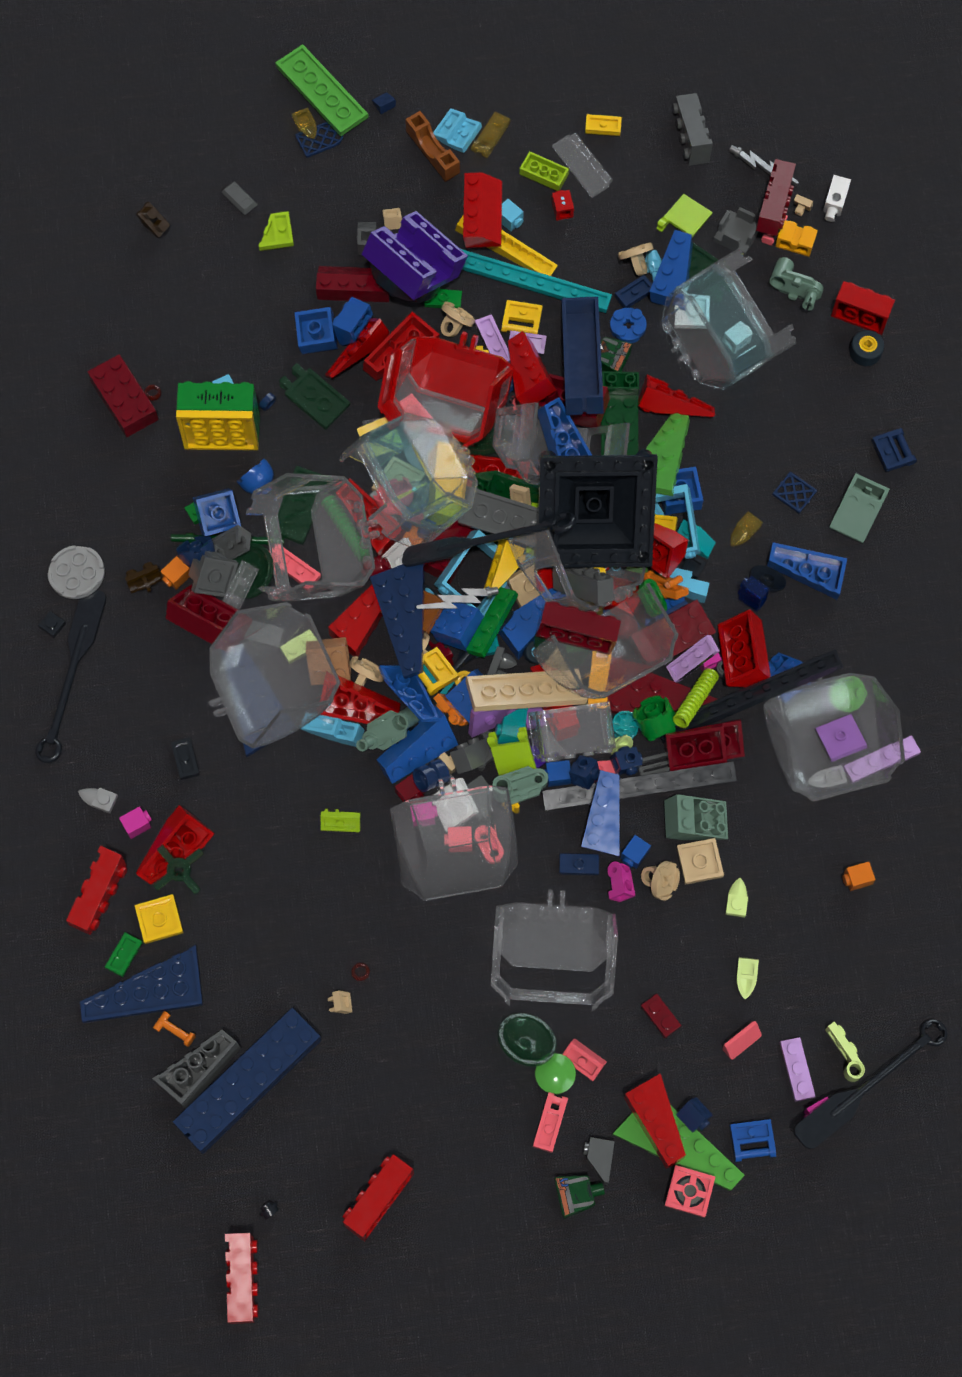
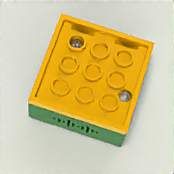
[176,381,260,450]

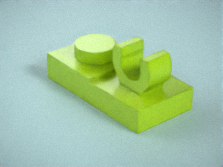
[321,809,360,832]

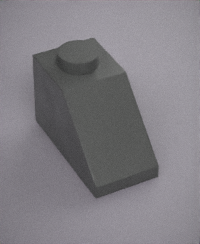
[583,1137,615,1185]

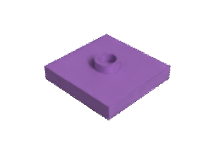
[468,709,506,738]
[815,714,867,762]

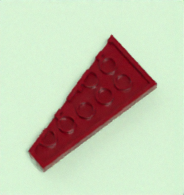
[606,657,721,721]

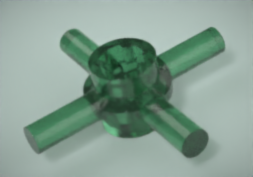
[153,844,204,894]

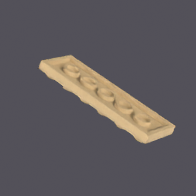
[466,669,588,712]

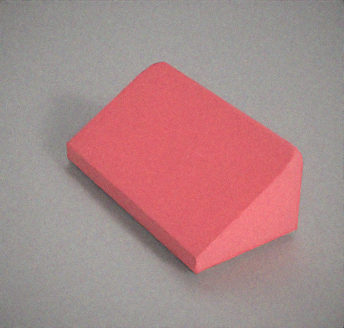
[722,1021,762,1060]
[562,1039,607,1081]

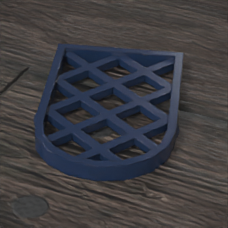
[295,122,344,158]

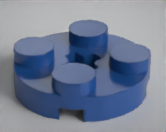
[610,308,647,343]

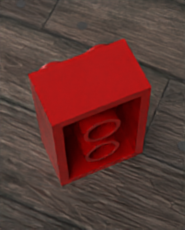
[831,281,895,335]

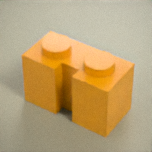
[775,220,818,257]

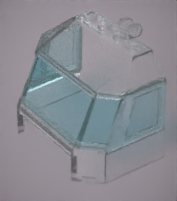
[661,248,797,390]
[339,413,478,547]

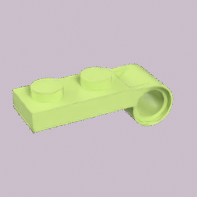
[825,1022,865,1082]

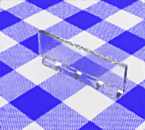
[552,133,613,198]

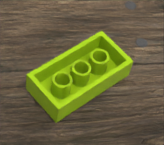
[519,151,569,191]

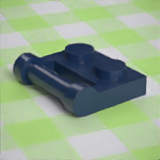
[872,428,917,472]

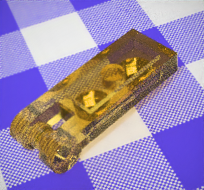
[471,112,510,158]

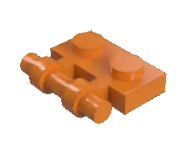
[433,693,468,726]

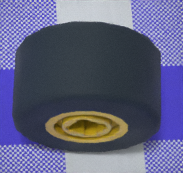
[849,330,884,366]

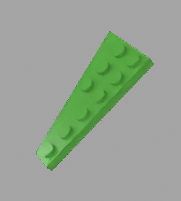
[646,413,690,496]
[612,1105,745,1191]

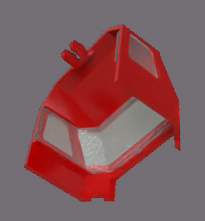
[378,331,514,451]

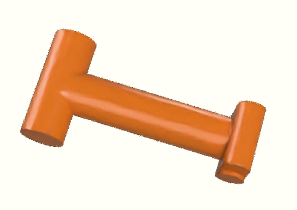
[644,569,683,589]
[153,1011,196,1047]

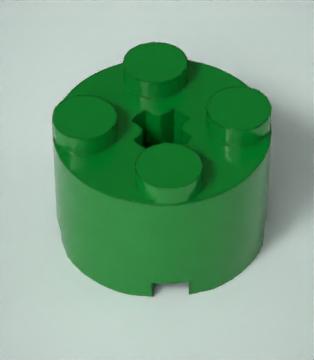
[633,696,676,741]

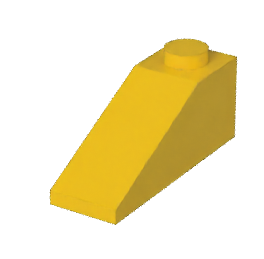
[484,540,526,589]

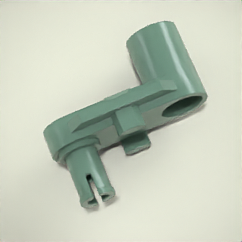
[770,257,824,310]
[356,707,419,751]
[492,766,548,805]

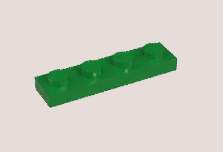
[466,587,518,658]

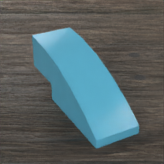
[654,568,709,603]
[300,711,365,747]

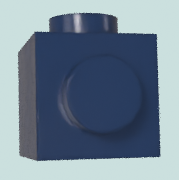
[676,1097,713,1133]

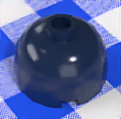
[176,535,215,568]

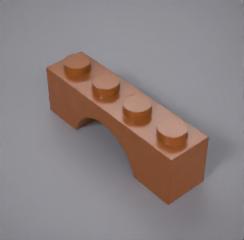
[405,111,460,182]

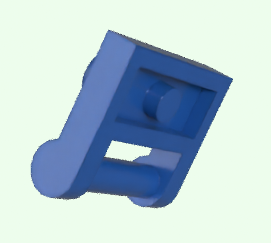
[730,1119,776,1162]

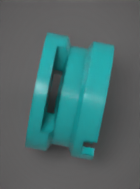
[611,711,639,739]

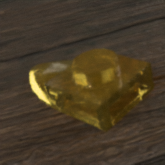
[292,107,317,139]
[731,511,763,546]

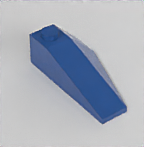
[379,665,440,722]

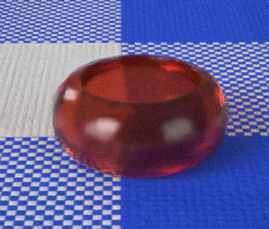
[144,385,161,401]
[351,962,370,981]

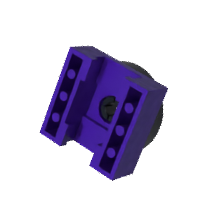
[361,211,468,303]

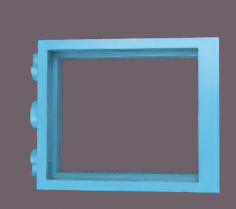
[655,484,700,559]
[434,530,516,616]

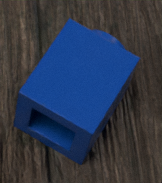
[544,760,571,787]
[621,835,651,869]

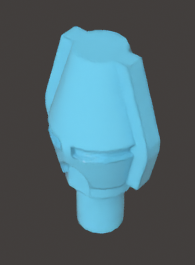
[645,250,662,281]

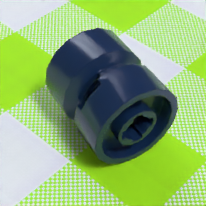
[413,759,450,792]

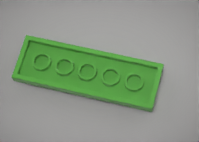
[275,44,368,136]

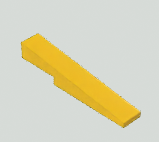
[455,215,558,276]

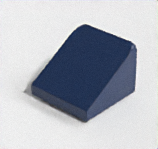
[372,92,396,114]

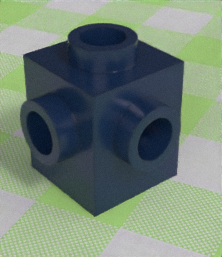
[610,746,643,776]
[569,755,600,790]

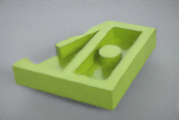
[259,211,294,251]

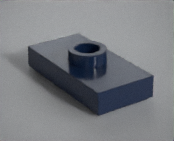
[559,854,599,875]

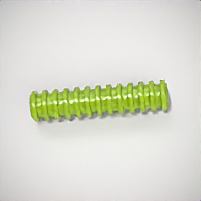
[673,668,719,728]

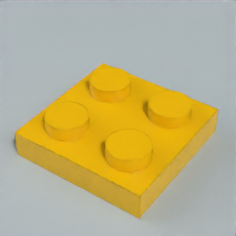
[134,894,183,944]

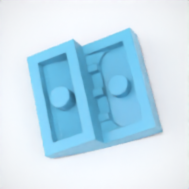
[433,108,482,153]

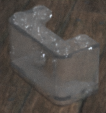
[528,701,616,762]

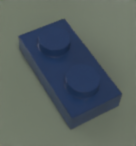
[615,275,652,308]

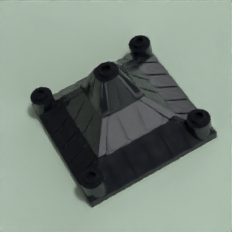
[535,449,658,568]

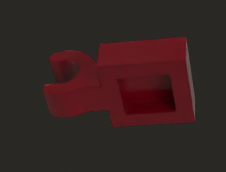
[429,641,454,666]

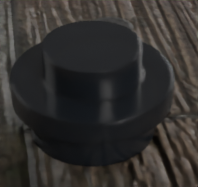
[259,1201,279,1220]

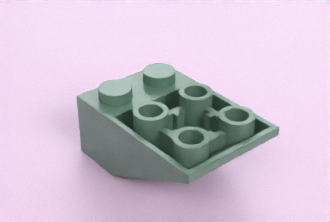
[829,473,890,543]
[664,794,728,840]

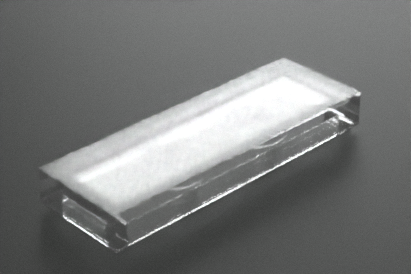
[223,560,259,610]

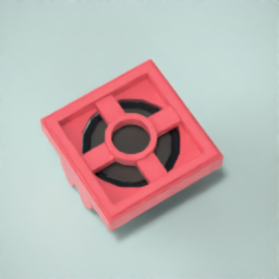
[665,1165,715,1218]

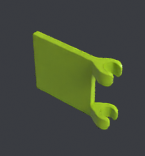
[656,194,713,237]
[487,727,537,776]

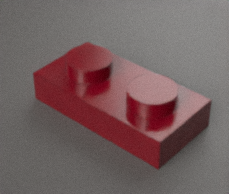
[641,994,682,1038]

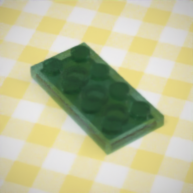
[268,465,331,545]

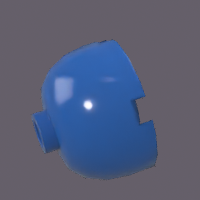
[237,458,274,494]

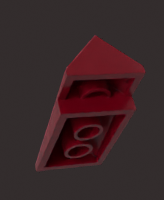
[664,719,745,771]

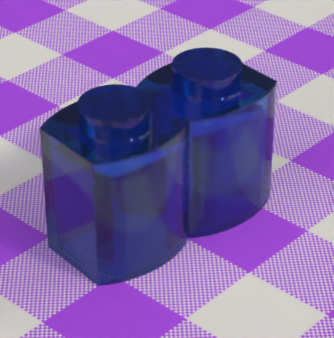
[738,575,770,612]

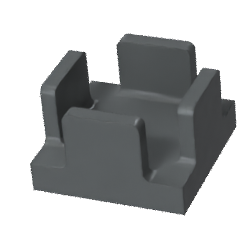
[713,207,759,257]
[188,551,238,598]

